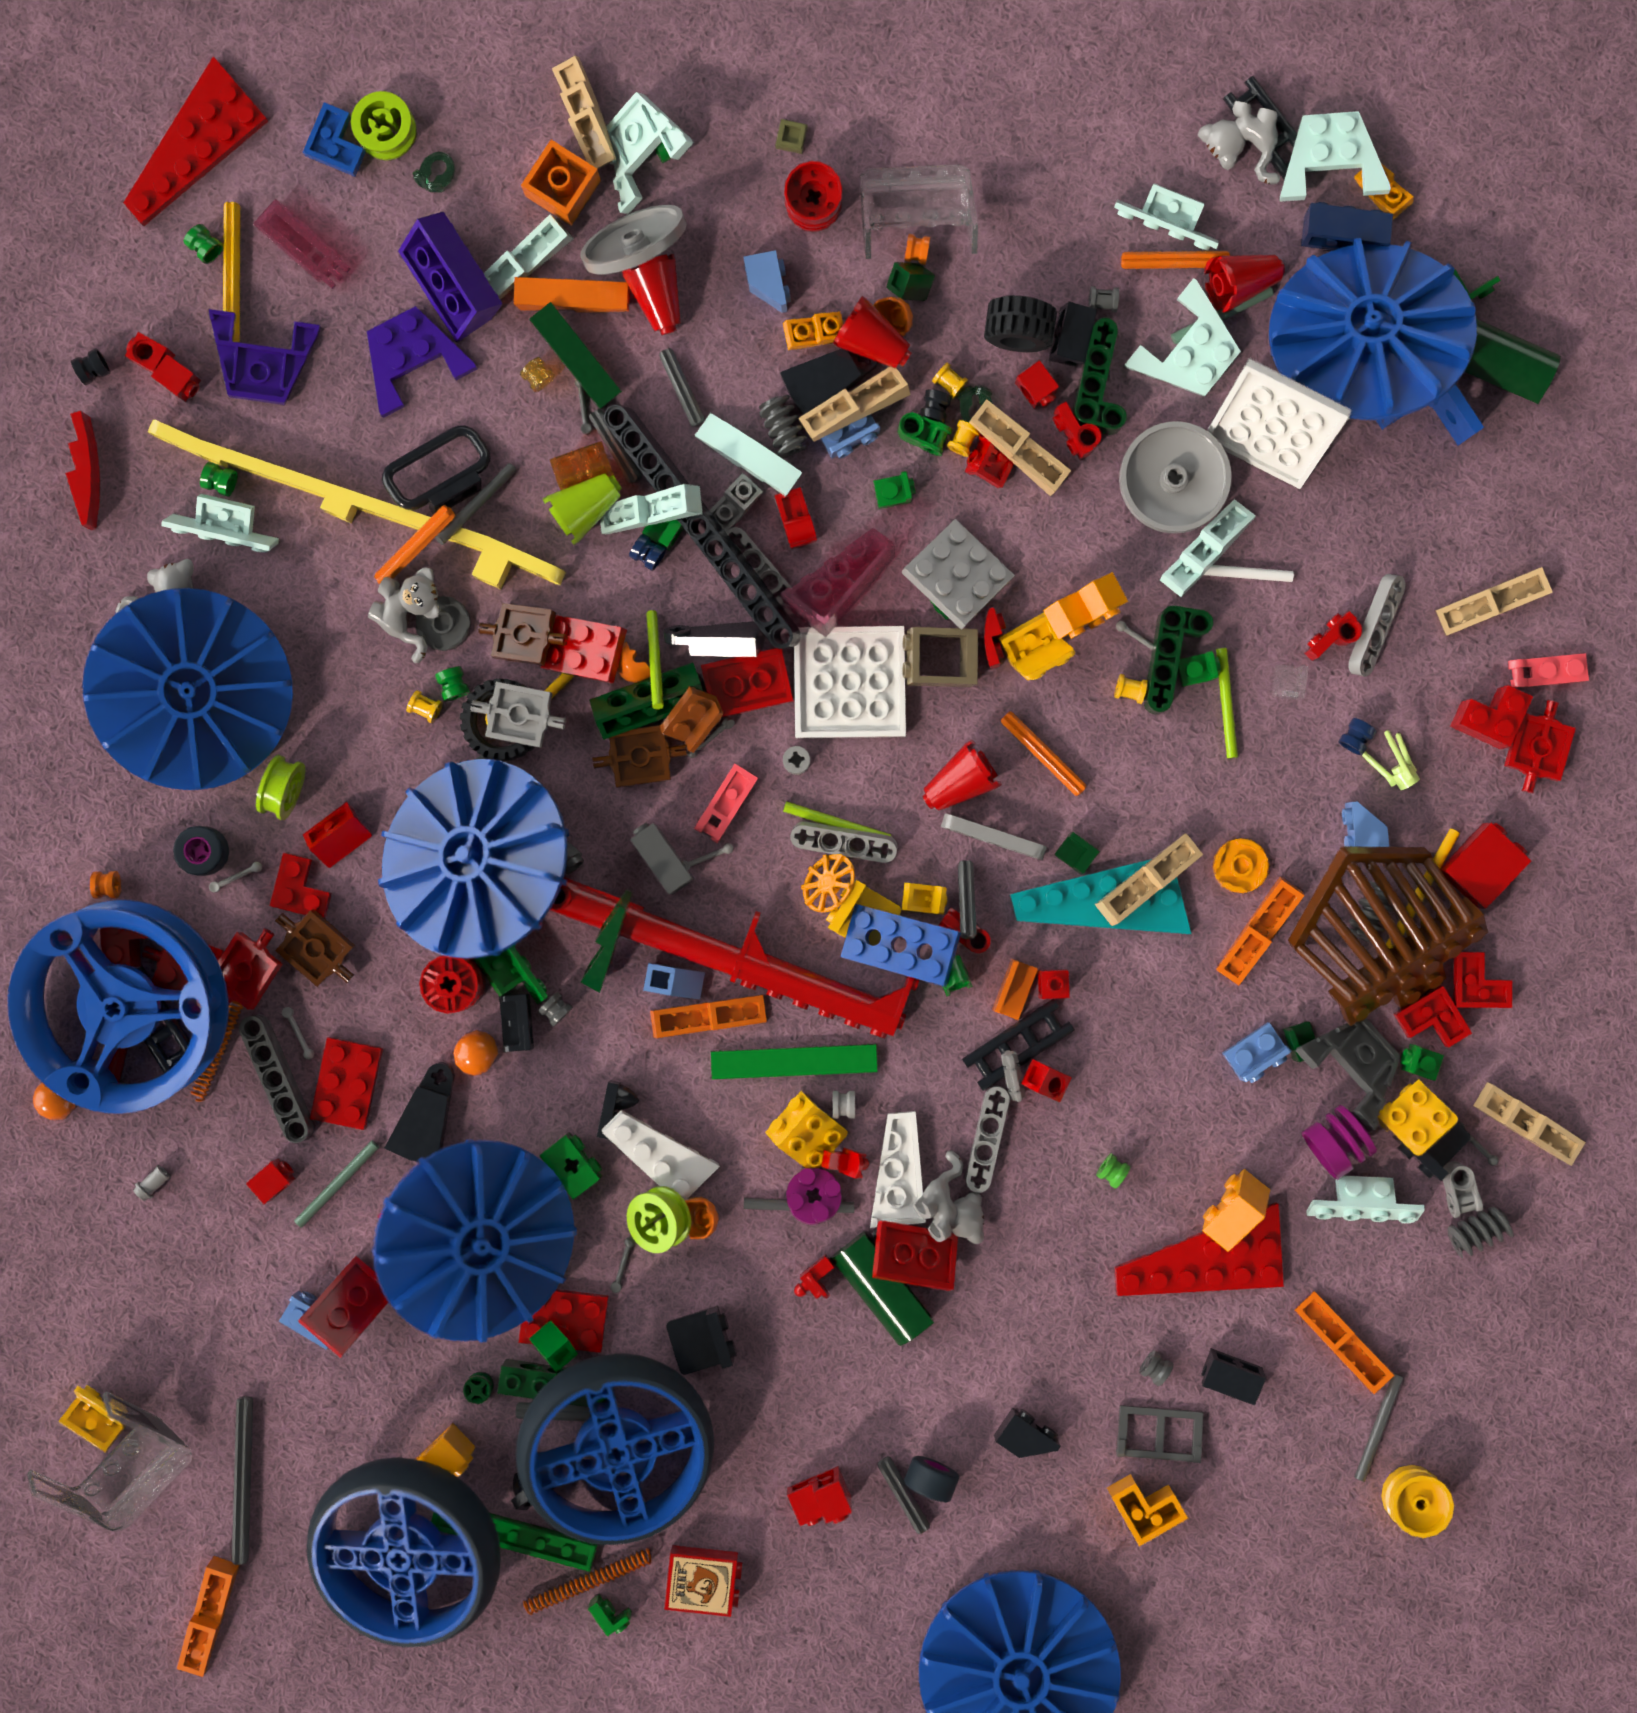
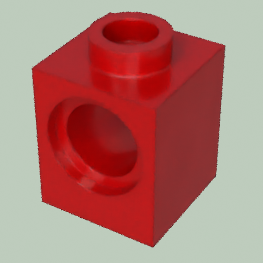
[125,332,175,373]
[151,355,202,402]
[1015,360,1059,409]
[1037,969,1070,999]
[1021,1059,1072,1102]
[246,1159,296,1204]

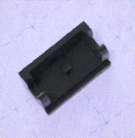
[1048,301,1097,367]
[499,993,534,1052]
[1201,1348,1266,1406]

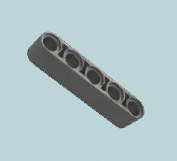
[239,1014,315,1143]

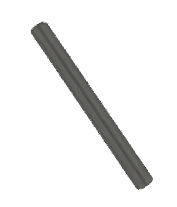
[232,1396,253,1565]

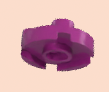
[786,1168,842,1225]

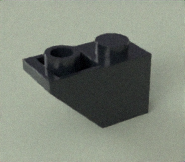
[994,1408,1061,1458]

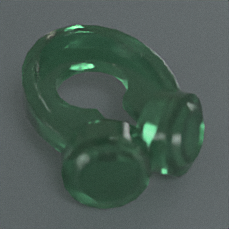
[412,152,455,193]
[957,385,993,423]

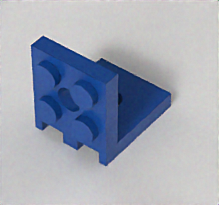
[1377,384,1484,445]

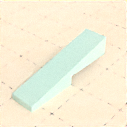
[484,214,574,299]
[600,484,703,534]

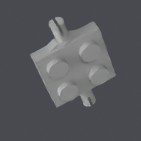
[471,682,566,748]

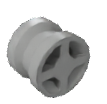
[783,746,810,775]
[833,1091,855,1119]

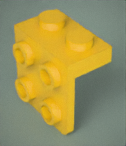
[998,612,1075,680]
[826,880,901,946]
[1378,1079,1458,1156]
[765,1091,848,1169]
[59,1385,127,1453]

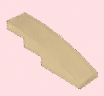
[552,56,616,169]
[1473,1082,1586,1166]

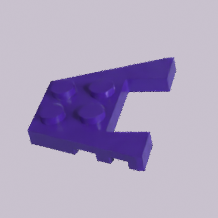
[367,306,477,418]
[209,309,320,405]

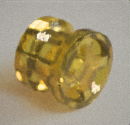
[520,357,555,392]

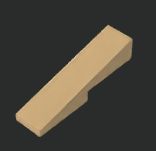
[799,367,911,441]
[969,399,1072,496]
[1436,567,1553,636]
[1095,833,1203,926]

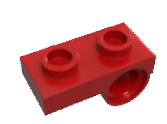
[1053,402,1101,460]
[774,487,817,549]
[1304,611,1362,661]

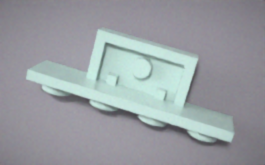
[1114,183,1219,251]
[162,494,279,552]
[1307,1176,1425,1223]

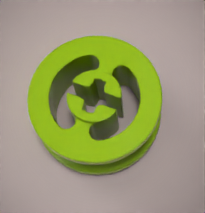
[351,91,417,160]
[256,755,305,820]
[627,1186,691,1253]

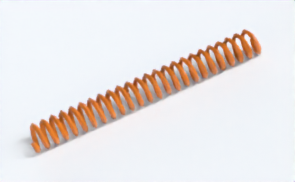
[190,1000,243,1102]
[523,1548,651,1615]

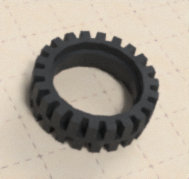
[460,678,535,761]

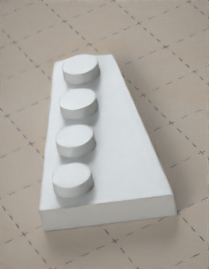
[602,1110,720,1200]
[870,1111,926,1228]

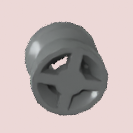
[538,992,573,1027]
[1139,1350,1174,1386]

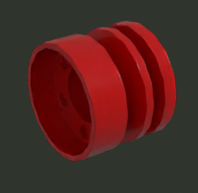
[784,161,842,232]
[419,956,486,1014]

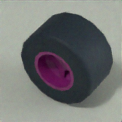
[173,826,229,876]
[904,1456,959,1503]

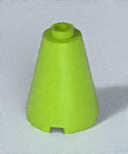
[542,473,622,545]

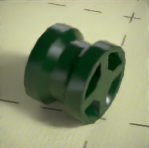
[463,1372,494,1404]

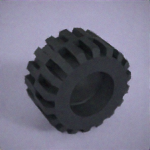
[984,296,1057,352]

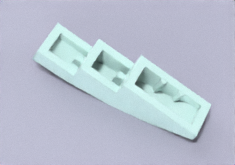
[695,413,802,497]
[1160,499,1256,597]

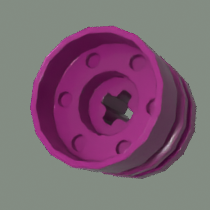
[1301,1105,1377,1180]

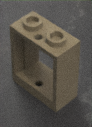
[902,627,978,687]

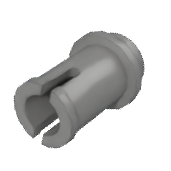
[133,1165,170,1201]

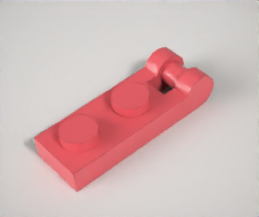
[1508,653,1589,688]
[694,764,758,844]

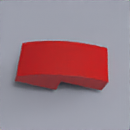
[984,607,1006,670]

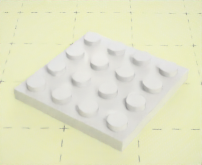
[1207,358,1351,489]
[794,626,906,738]

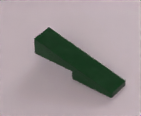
[529,302,622,409]
[581,889,633,993]

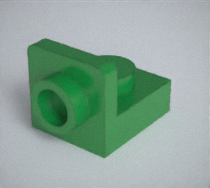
[873,471,916,509]
[1178,651,1221,687]
[1400,1044,1444,1081]
[588,1594,632,1637]

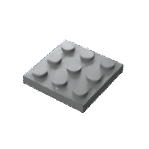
[901,519,1015,630]

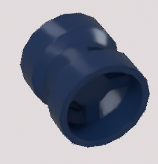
[629,534,667,571]
[1338,718,1377,756]

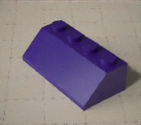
[398,211,502,342]

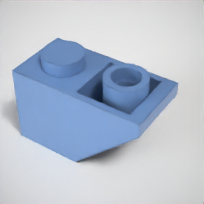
[744,250,791,313]
[1342,801,1389,847]
[643,962,705,1000]

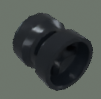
[71,348,111,386]
[919,389,952,424]

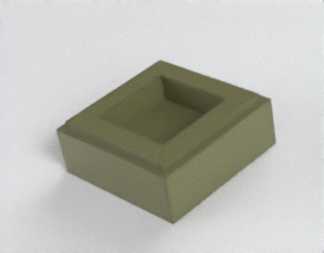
[775,119,808,154]

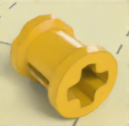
[932,362,968,399]
[947,420,980,457]
[1114,674,1147,704]
[406,690,443,724]

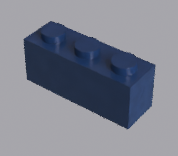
[1301,202,1393,251]

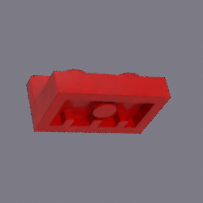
[965,433,1014,488]

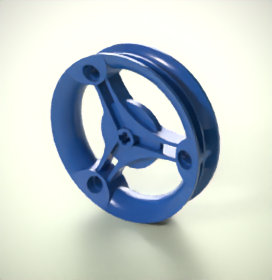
[7,900,229,1114]

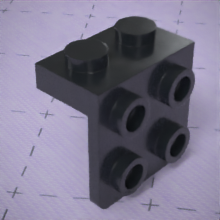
[1393,1122,1470,1181]
[666,1306,737,1375]

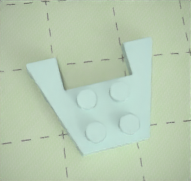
[606,92,694,214]
[1280,111,1391,202]
[1124,278,1241,396]

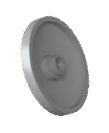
[580,205,687,274]
[1119,421,1231,534]

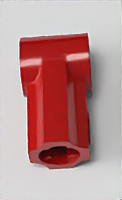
[938,907,991,953]

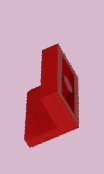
[303,802,372,868]

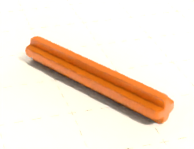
[1121,251,1230,269]
[374,505,455,584]
[1001,711,1087,796]

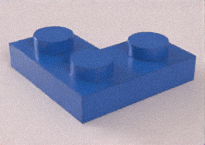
[303,102,366,177]

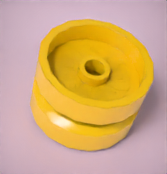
[1381,1465,1454,1538]

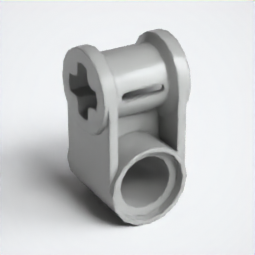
[1443,1161,1483,1218]

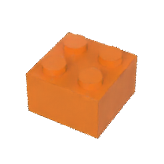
[521,139,601,226]

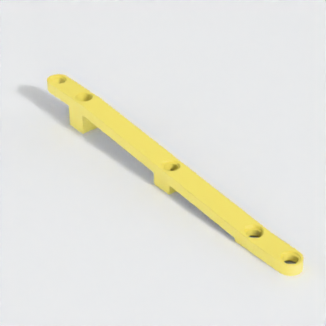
[148,420,566,590]

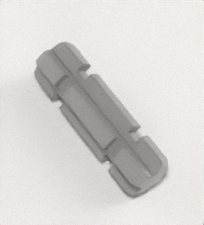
[1001,1050,1026,1102]

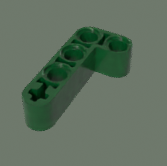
[1072,318,1127,435]
[1144,606,1213,715]

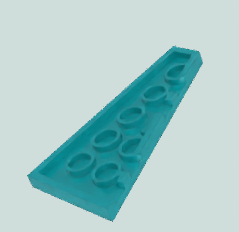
[1010,859,1191,934]

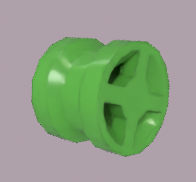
[1096,1153,1130,1189]

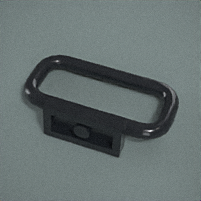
[382,425,490,515]

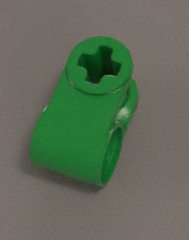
[897,412,953,456]
[942,955,973,997]

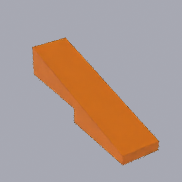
[514,277,630,313]
[1216,876,1305,985]
[650,995,767,1038]
[1294,1291,1395,1394]
[177,1556,240,1677]

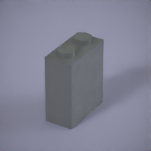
[630,823,695,895]

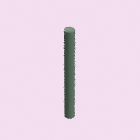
[1171,287,1273,344]
[294,1140,380,1228]

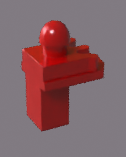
[821,1148,870,1179]
[794,1254,834,1299]

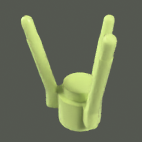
[1362,730,1420,790]

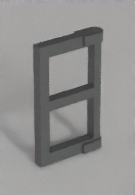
[1116,1405,1203,1463]

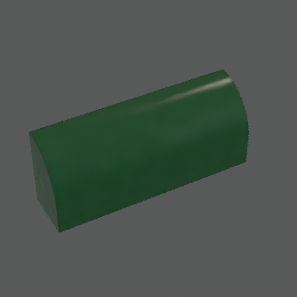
[1465,319,1561,404]
[830,1231,934,1346]

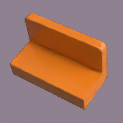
[992,959,1038,1020]

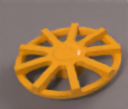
[801,854,855,913]

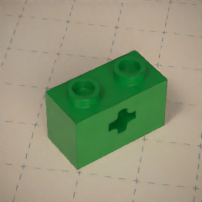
[539,1133,602,1200]

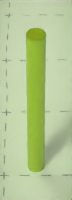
[646,610,663,709]
[1216,648,1238,759]
[783,801,891,845]

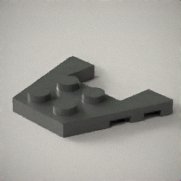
[1295,1018,1400,1132]

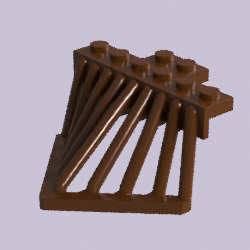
[1288,846,1488,1026]

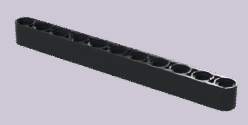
[604,405,801,649]

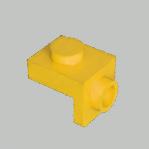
[902,882,947,914]

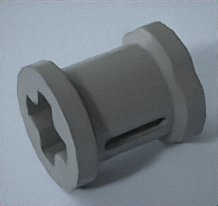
[1088,286,1119,312]

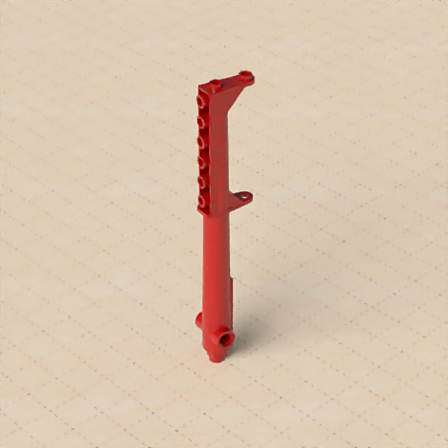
[550,877,920,1039]

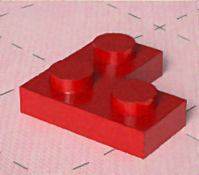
[269,853,332,918]
[1453,952,1512,1008]
[1393,985,1472,1048]

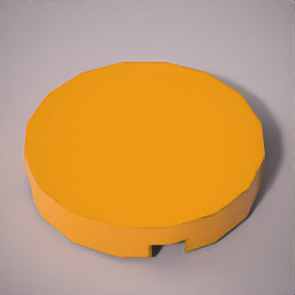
[1213,838,1269,893]

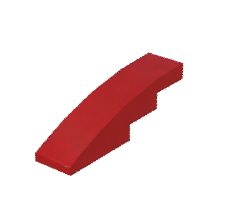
[65,411,100,530]

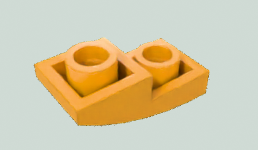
[1354,163,1414,220]
[783,311,843,350]

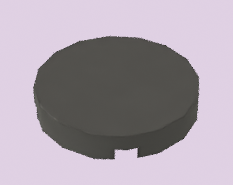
[416,596,471,651]

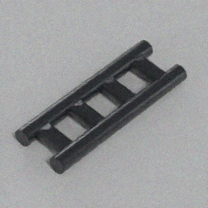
[1223,76,1297,180]
[137,966,190,1073]
[962,999,1075,1091]

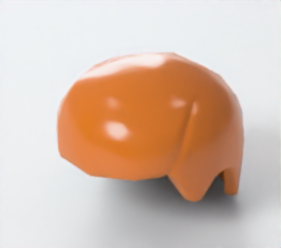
[873,297,913,337]
[617,642,650,683]
[453,1030,498,1076]
[33,1083,76,1120]
[685,1197,719,1239]

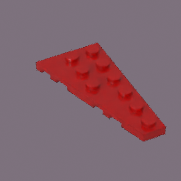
[123,56,269,226]
[1115,1202,1284,1296]

